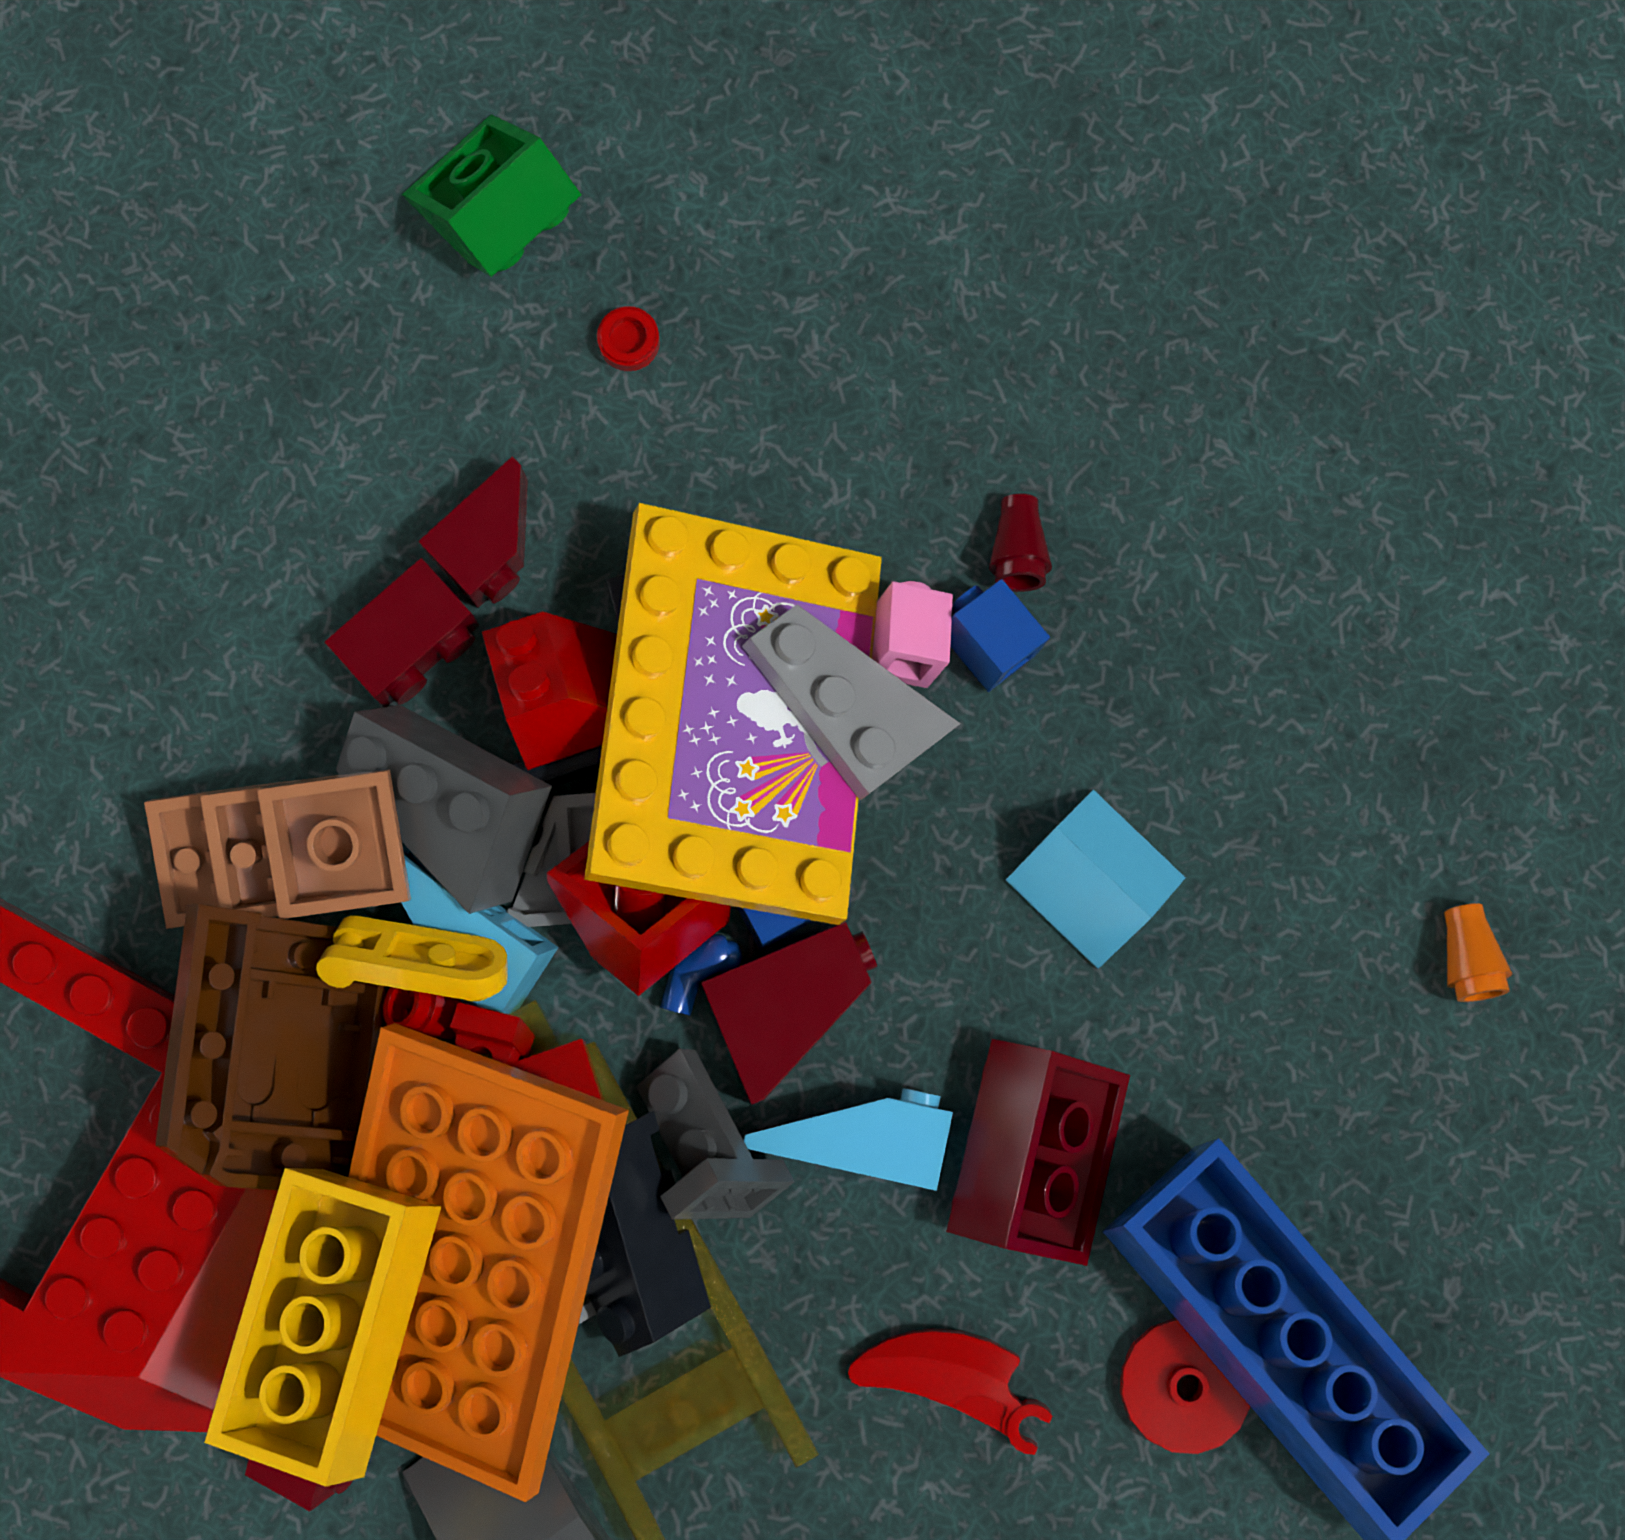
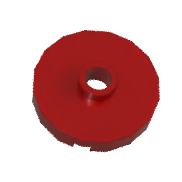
[1120,1318,1250,1454]

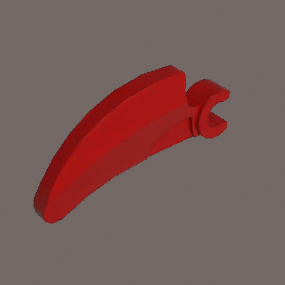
[848,1328,1053,1455]

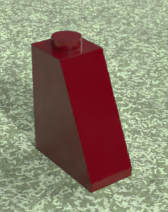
[701,922,878,1105]

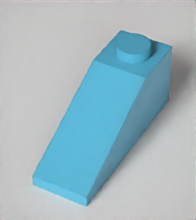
[401,842,559,1014]
[744,1088,953,1191]

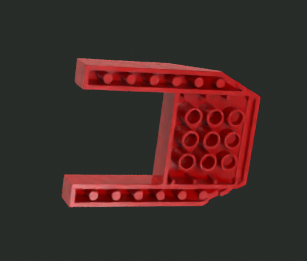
[0,898,278,1432]

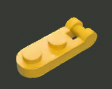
[316,916,508,1001]

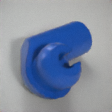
[660,934,742,1016]

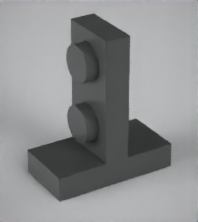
[636,1049,795,1219]

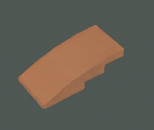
[144,770,411,929]

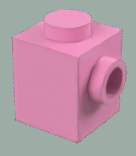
[872,581,953,688]

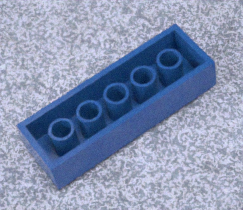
[1102,1138,1490,1540]

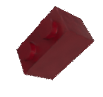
[324,558,480,707]

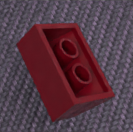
[946,1039,1130,1266]

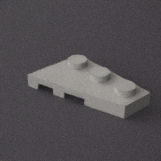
[742,604,960,801]

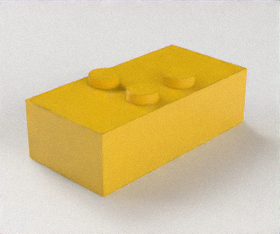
[204,1168,441,1487]

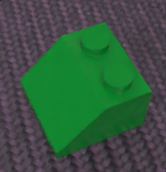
[402,114,582,277]

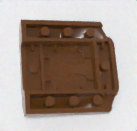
[155,904,390,1190]

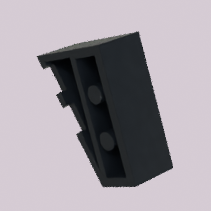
[586,1111,711,1357]

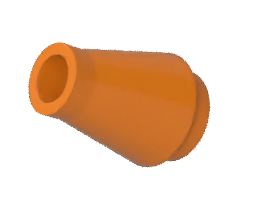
[1444,903,1512,1002]

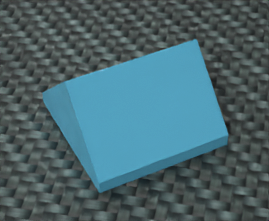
[1005,790,1186,969]

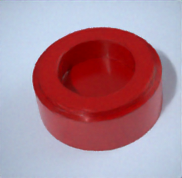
[597,306,660,371]

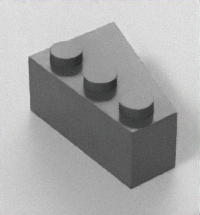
[336,705,552,914]

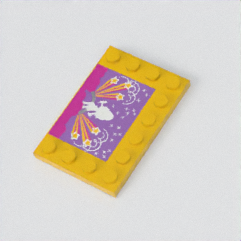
[584,503,882,925]

